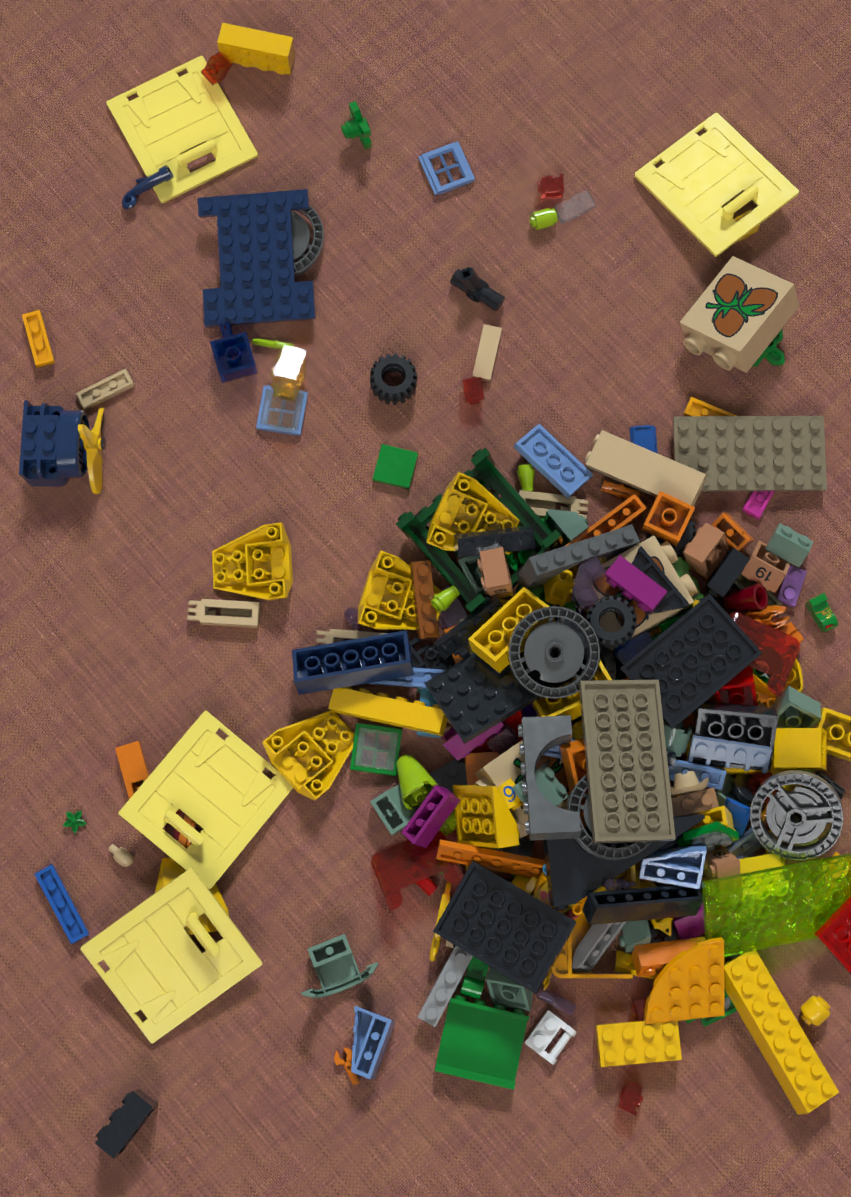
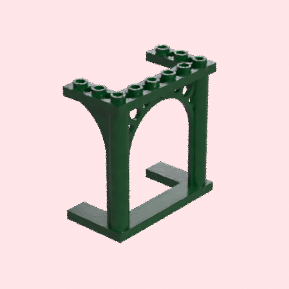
[395,448,565,613]

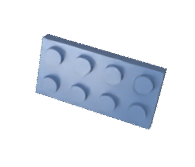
[514,424,593,498]

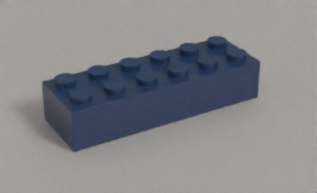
[292,630,414,695]

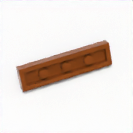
[410,561,439,639]

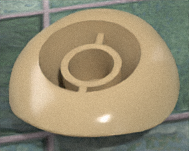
[670,771,709,795]

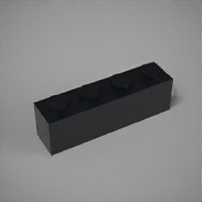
[453,526,536,558]

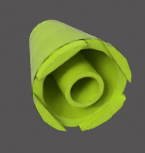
[396,754,439,810]

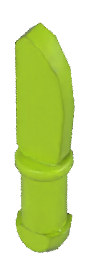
[252,339,294,351]

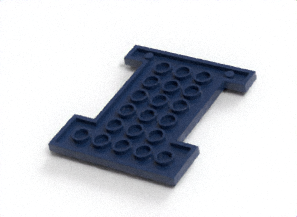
[198,189,316,327]

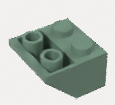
[370,784,419,836]

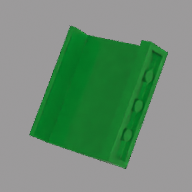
[434,995,530,1090]

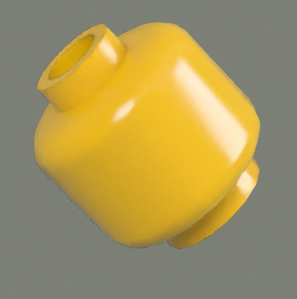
[800,995,831,1026]

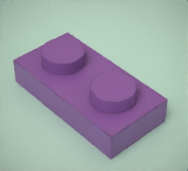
[777,565,807,608]

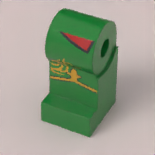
[805,593,838,633]

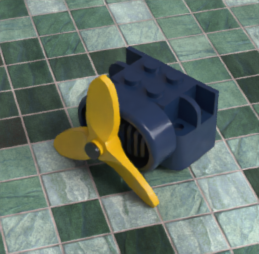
[19,400,106,494]

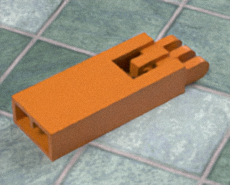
[115,741,150,799]

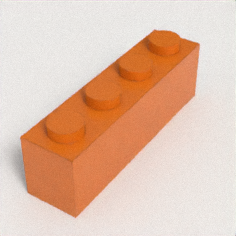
[631,936,712,977]

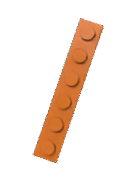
[436,840,545,879]

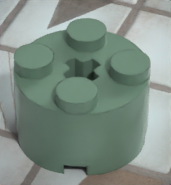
[663,720,692,757]

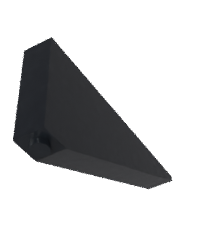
[543,813,705,910]

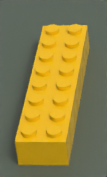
[724,948,839,1115]

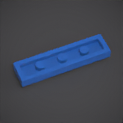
[34,864,90,944]

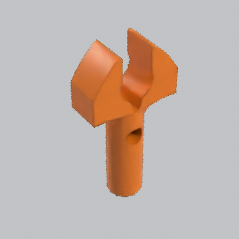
[334,1047,360,1085]

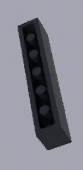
[582,885,704,925]

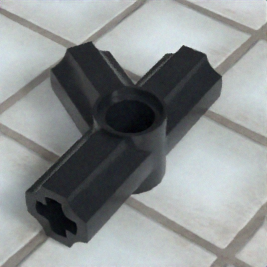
[450,267,505,312]

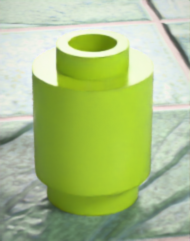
[529,208,558,230]

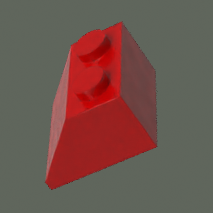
[715,666,758,706]

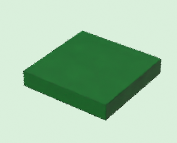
[372,444,418,490]

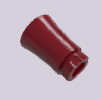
[723,583,768,612]

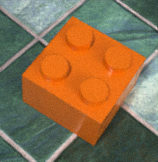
[641,491,695,546]

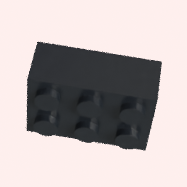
[95,1089,158,1159]

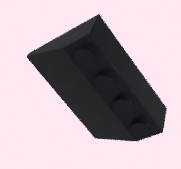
[692,701,778,771]

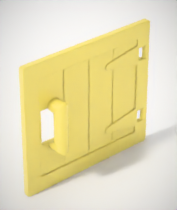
[106,56,258,204]
[634,113,799,257]
[118,711,293,889]
[80,867,262,1043]

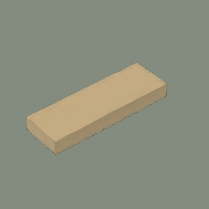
[472,324,502,382]
[75,368,135,411]

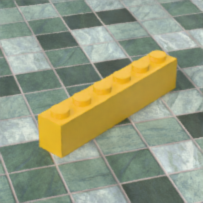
[328,686,448,736]

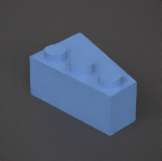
[639,844,707,889]
[351,1006,396,1079]

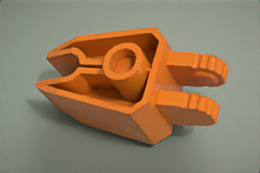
[733,605,790,638]

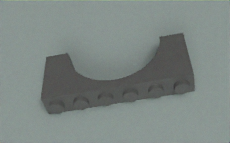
[517,525,640,591]
[518,715,581,840]

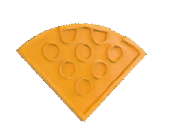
[644,937,725,1024]

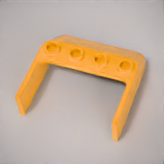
[551,896,633,978]

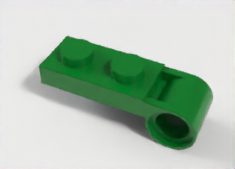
[460,956,489,999]

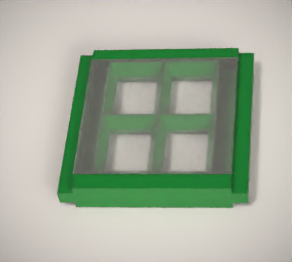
[350,723,402,776]

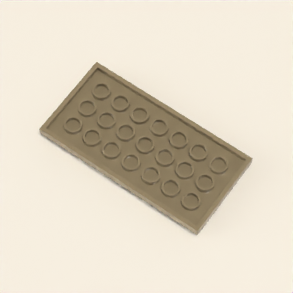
[673,416,827,492]
[579,680,676,843]

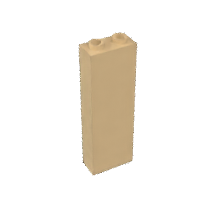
[585,430,707,506]

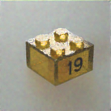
[271,345,306,402]

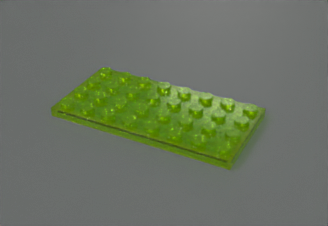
[702,853,851,957]

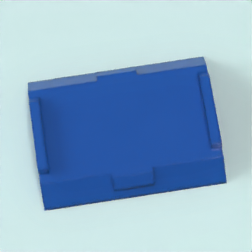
[629,425,658,454]
[724,797,750,836]

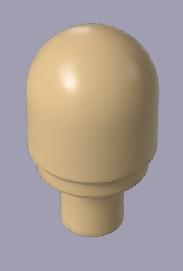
[108,844,134,867]

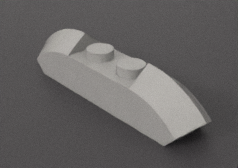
[572,922,626,972]

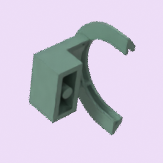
[301,934,379,999]

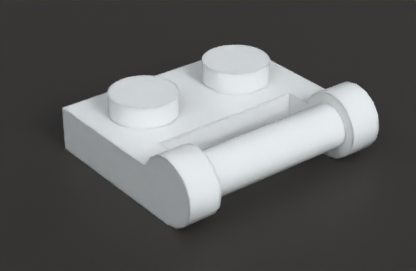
[524,1010,577,1065]

